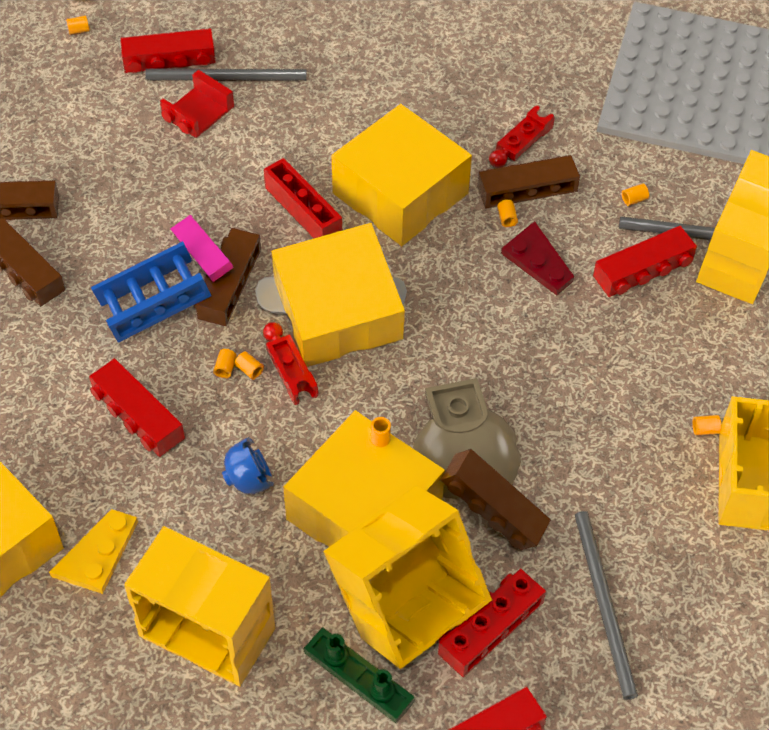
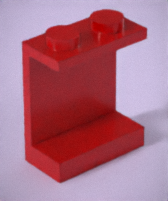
[160,69,234,138]

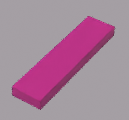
[170,215,233,282]

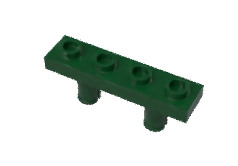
[303,627,415,724]

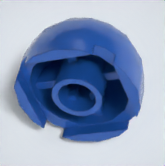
[222,437,274,494]

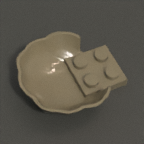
[413,378,521,499]

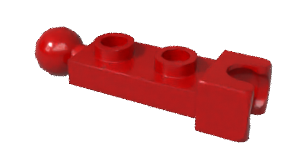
[489,105,555,168]
[263,322,319,405]

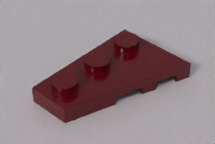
[501,221,574,296]

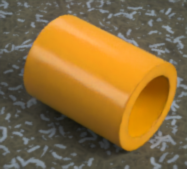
[66,15,90,35]
[622,183,649,206]
[497,200,518,227]
[213,349,237,379]
[234,351,264,380]
[692,415,721,435]
[371,417,391,447]

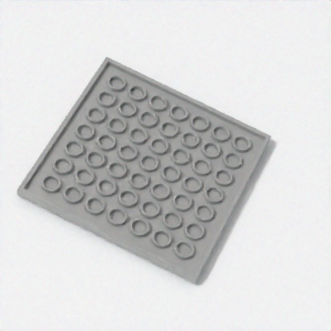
[597,2,769,164]

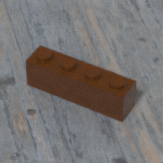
[477,155,580,209]
[0,180,59,220]
[0,217,66,307]
[193,228,261,326]
[440,449,551,550]

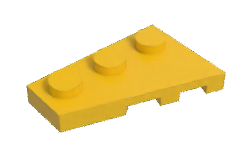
[49,509,138,594]

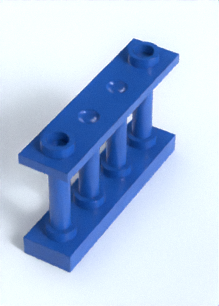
[91,241,211,343]

